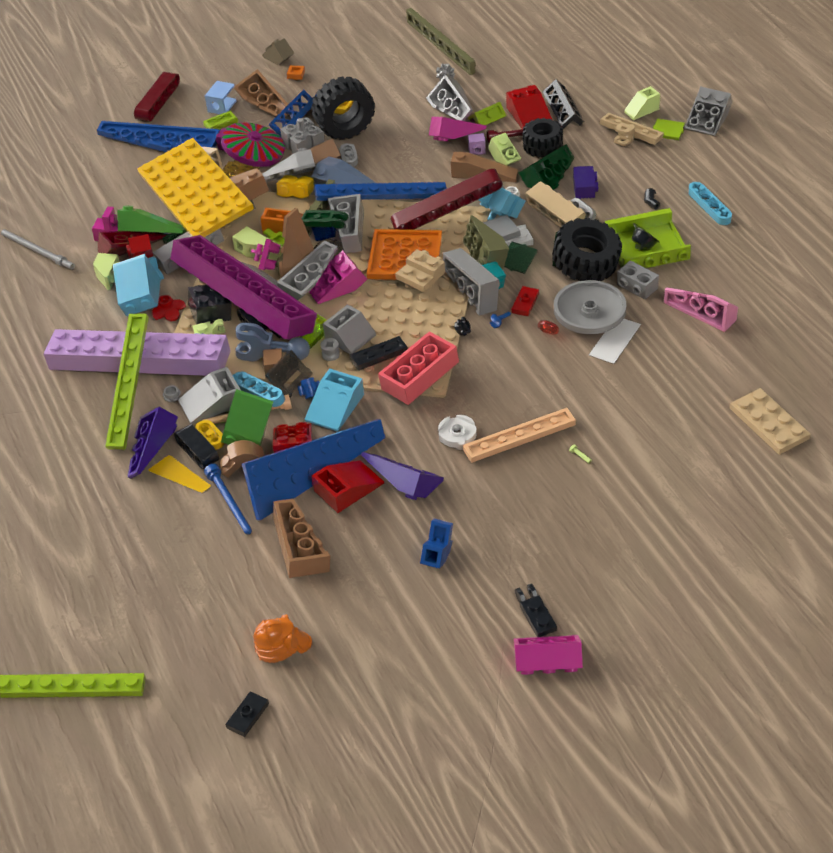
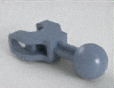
[235,323,310,362]

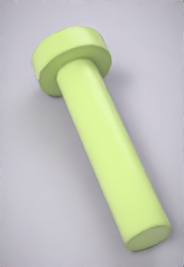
[569,444,592,463]

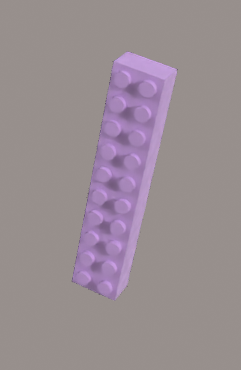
[44,329,230,376]

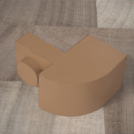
[219,440,264,477]

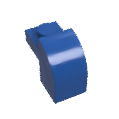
[420,519,453,569]

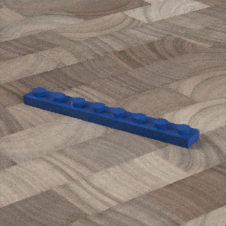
[314,182,447,201]

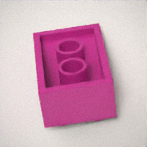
[429,116,487,142]

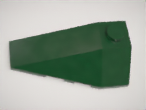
[518,144,575,190]

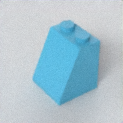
[113,254,161,316]

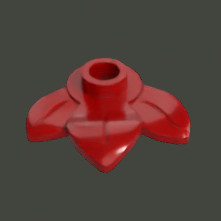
[152,295,186,321]

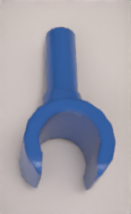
[490,312,511,328]

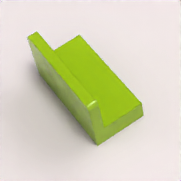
[468,102,507,125]

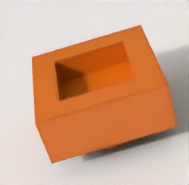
[287,65,305,80]

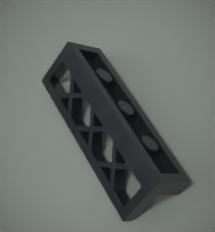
[543,79,584,129]

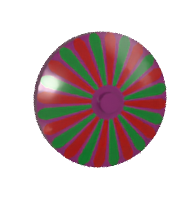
[221,122,285,167]

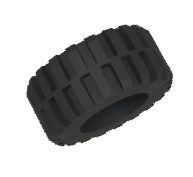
[312,76,375,140]
[552,218,622,281]

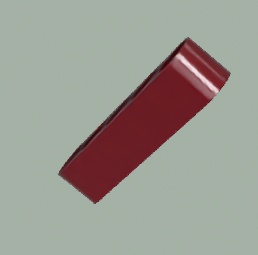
[134,72,180,122]

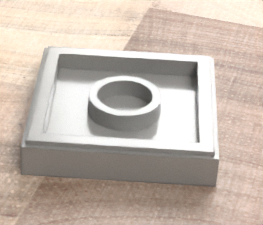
[483,215,521,241]

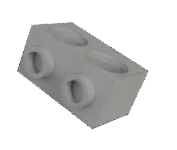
[617,261,659,299]

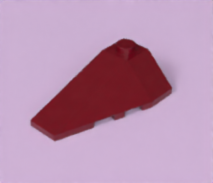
[98,231,168,256]

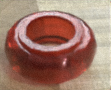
[538,320,559,335]

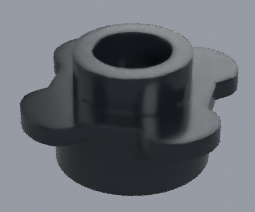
[454,317,471,336]

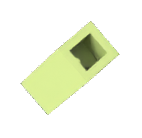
[624,86,660,120]
[488,133,521,165]
[93,253,119,290]

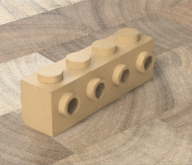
[525,181,586,227]

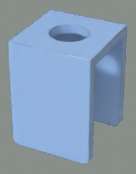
[205,81,237,115]

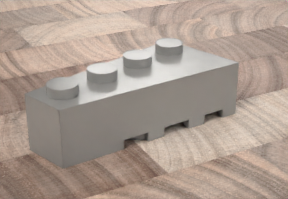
[328,194,364,253]

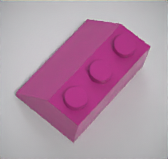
[514,635,583,675]

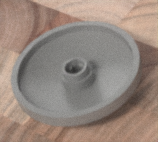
[554,280,626,334]

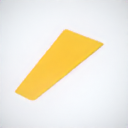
[148,455,211,493]

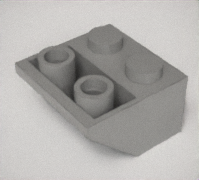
[323,304,376,354]

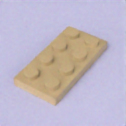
[730,388,811,455]

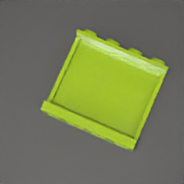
[605,208,691,268]

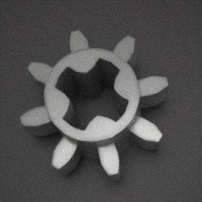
[436,63,455,80]

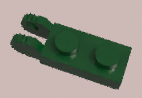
[302,210,349,229]

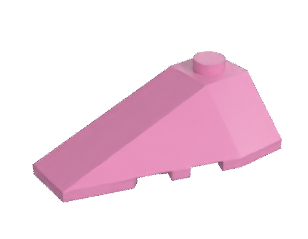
[664,288,738,332]

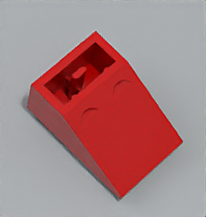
[273,422,313,453]
[312,460,385,513]

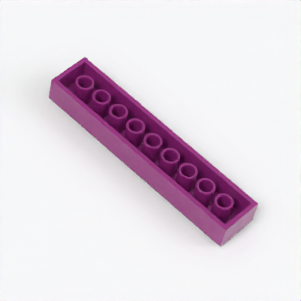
[170,235,317,340]

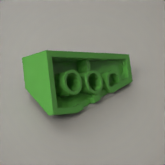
[117,205,187,234]

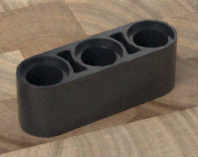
[174,424,219,469]

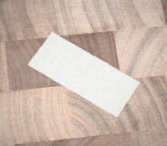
[589,319,641,364]

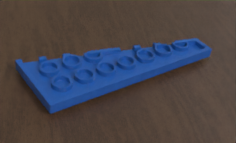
[97,121,220,152]
[242,419,385,520]

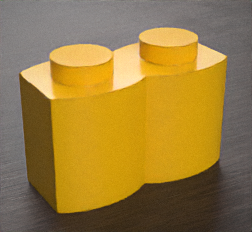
[276,175,314,198]

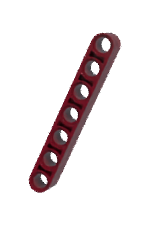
[390,169,503,230]

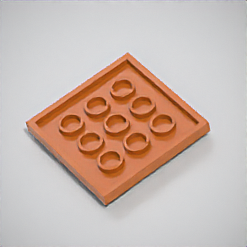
[366,229,442,280]

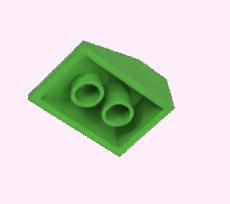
[221,389,273,446]

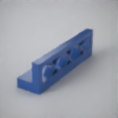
[268,90,317,137]

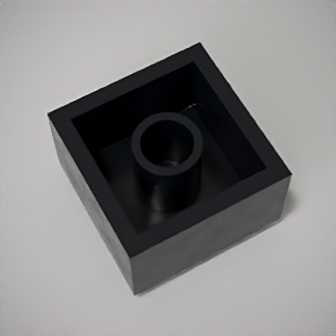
[188,285,232,325]

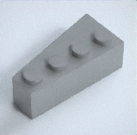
[443,248,500,316]

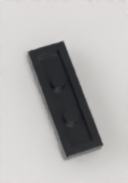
[350,336,408,371]

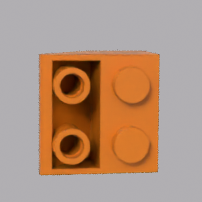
[260,208,303,234]

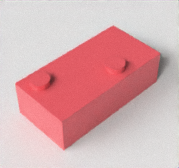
[378,331,459,405]

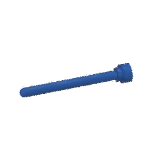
[204,464,252,535]

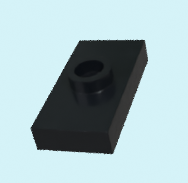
[225,691,269,737]

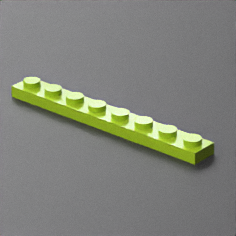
[105,314,149,450]
[0,673,146,698]

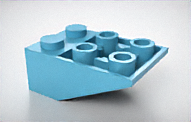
[305,368,364,432]

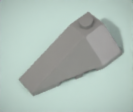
[426,74,473,121]
[262,148,315,182]
[277,241,338,300]

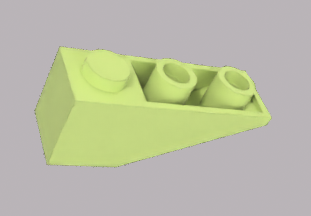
[232,226,282,260]

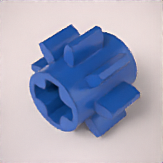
[298,377,320,399]

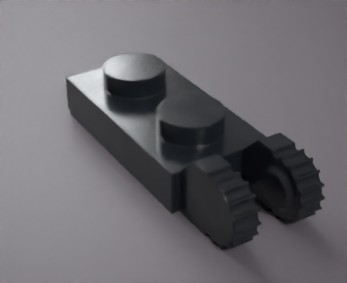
[515,583,557,637]

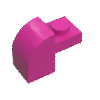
[92,206,118,241]

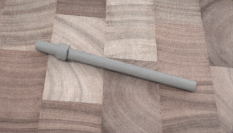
[1,229,75,270]

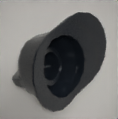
[631,223,660,250]

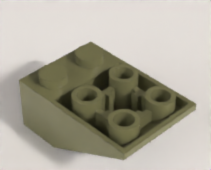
[463,215,509,270]

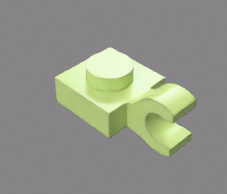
[193,319,226,334]

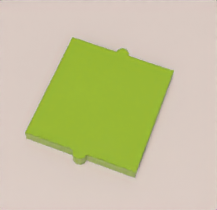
[653,119,685,140]

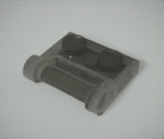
[265,350,313,398]

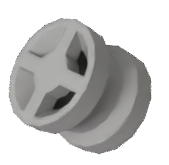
[320,338,340,361]

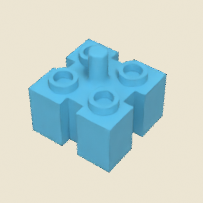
[478,187,526,220]

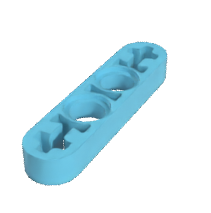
[688,182,732,225]
[233,371,285,407]

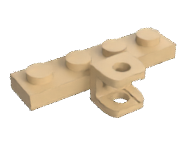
[600,113,664,146]

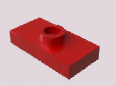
[511,286,539,317]

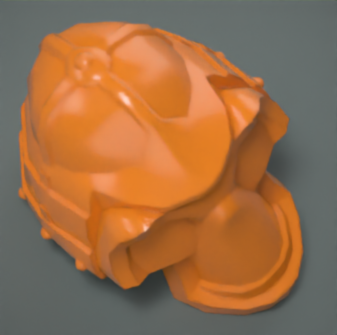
[253,614,312,663]

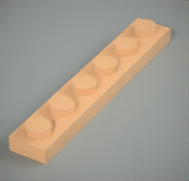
[463,408,576,463]

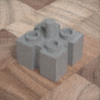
[280,117,325,154]

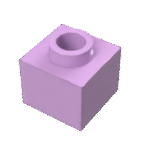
[468,133,486,155]

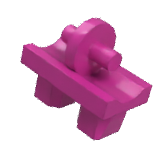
[251,239,281,270]

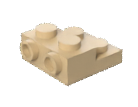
[395,249,445,292]

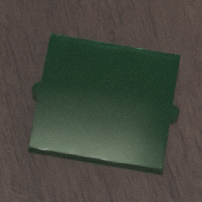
[504,241,538,274]

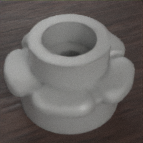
[163,385,181,402]

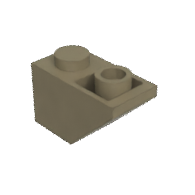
[262,38,294,65]

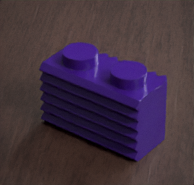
[573,166,598,199]

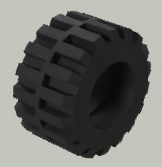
[523,118,563,158]

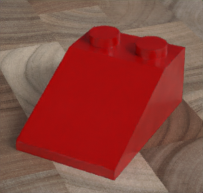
[506,85,553,129]

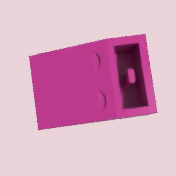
[309,250,368,304]

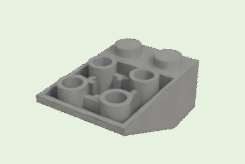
[684,87,732,136]
[178,367,241,424]

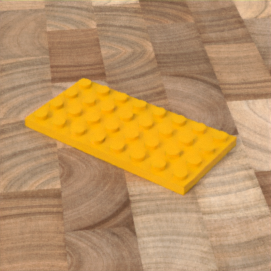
[137,138,254,237]

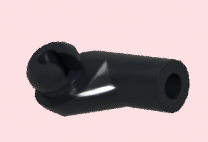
[644,188,660,209]

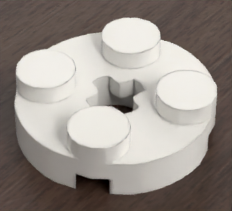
[438,415,477,450]

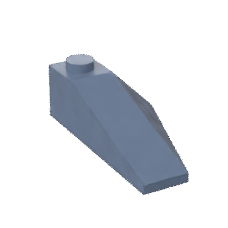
[311,156,376,184]

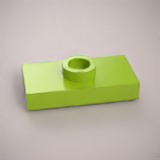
[203,111,238,129]

